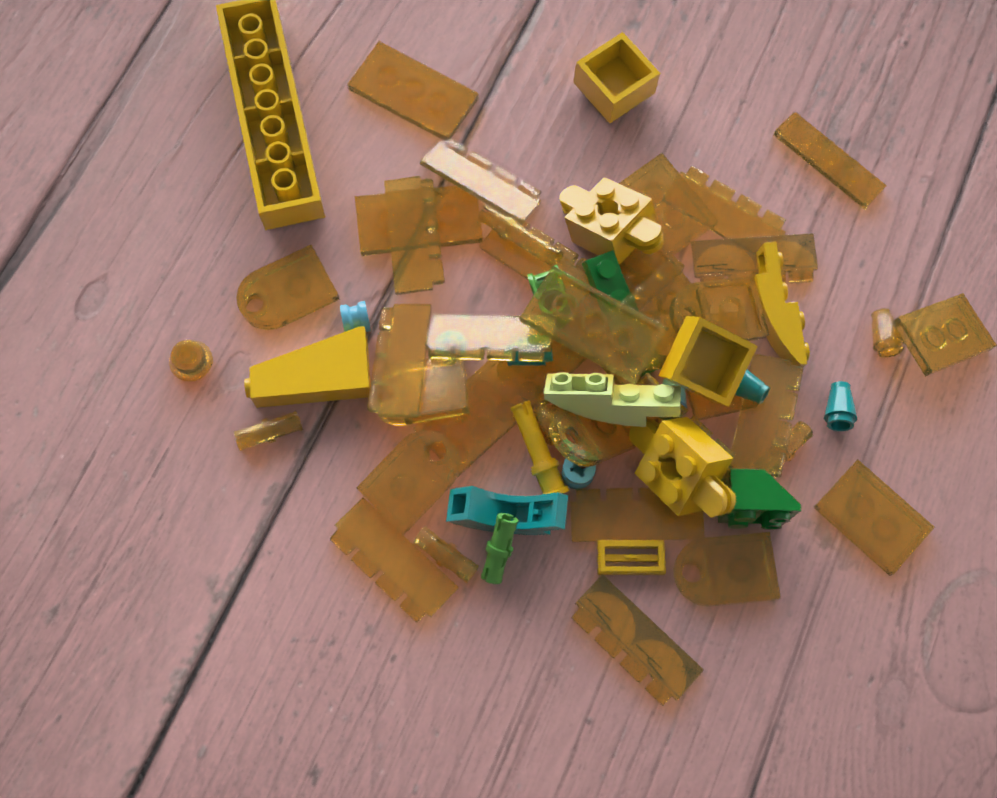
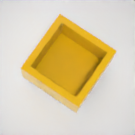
[573,32,661,124]
[658,316,758,407]

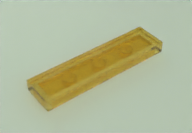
[773,111,887,209]

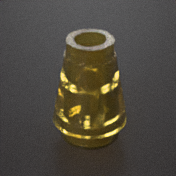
[871,308,905,358]

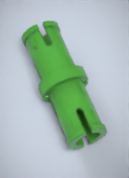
[481,513,519,584]

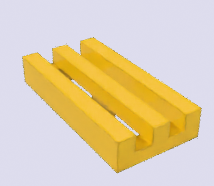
[597,540,666,575]

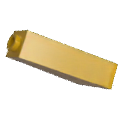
[244,326,372,408]

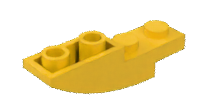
[748,242,810,371]

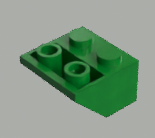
[718,469,801,530]

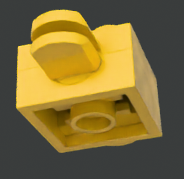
[559,177,664,265]
[629,417,736,518]

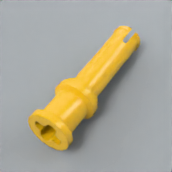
[510,400,570,494]

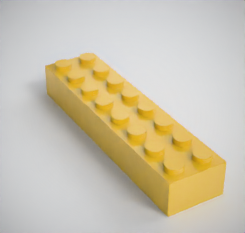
[216,0,325,230]

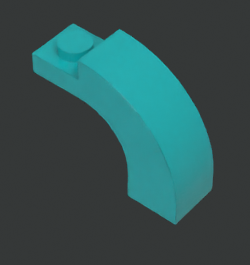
[446,486,568,535]

